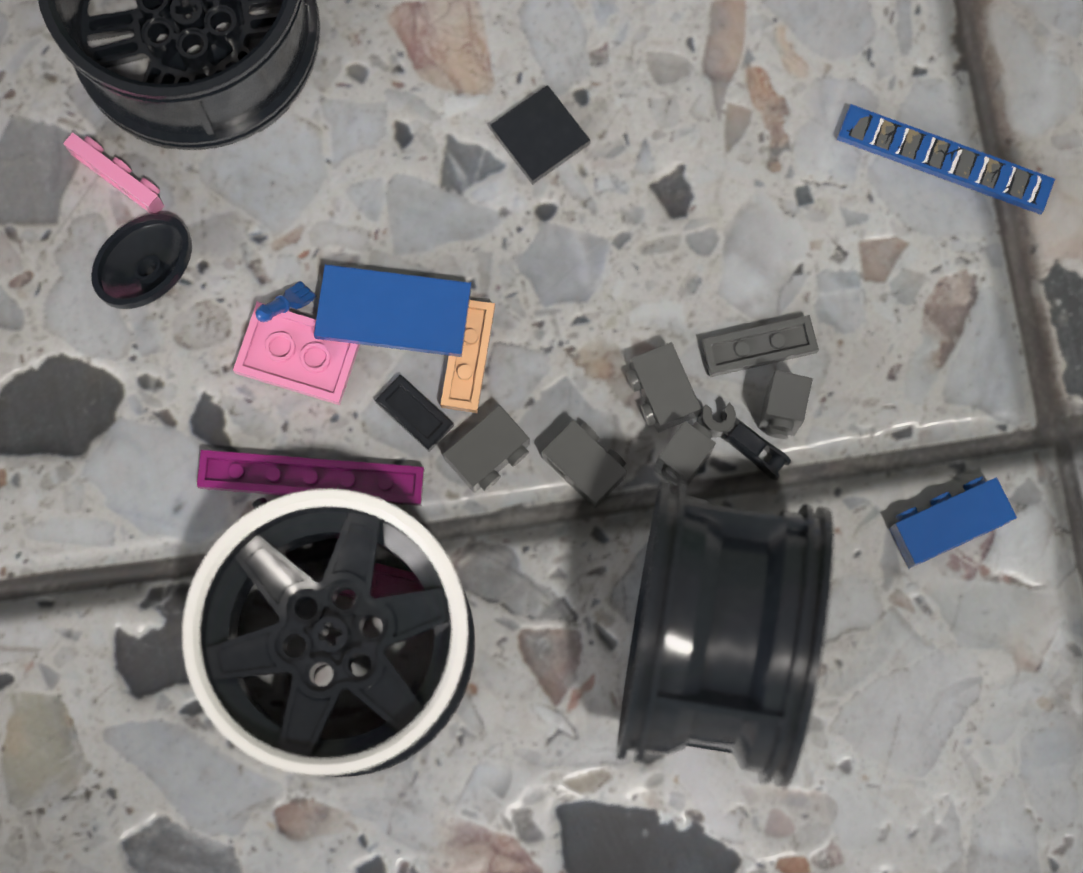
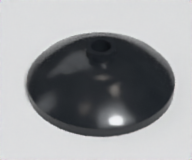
[91,214,192,309]

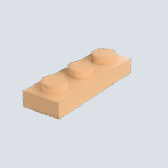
[440,300,495,413]

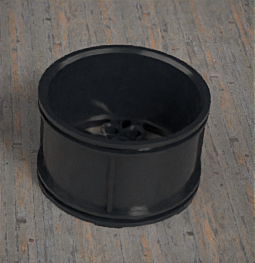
[38,0,320,150]

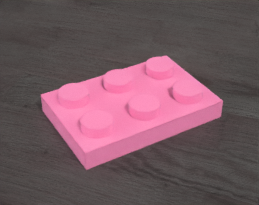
[233,302,360,405]

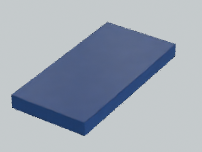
[314,265,472,357]

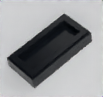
[375,375,454,452]

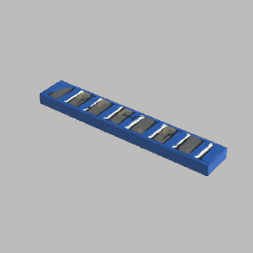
[837,104,1055,215]

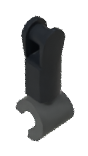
[697,402,791,480]

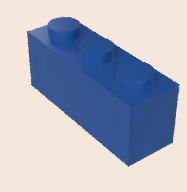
[889,476,1017,569]

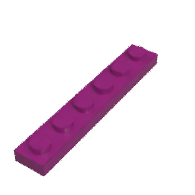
[197,450,425,506]

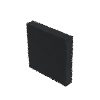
[490,85,591,185]

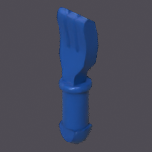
[255,281,316,322]

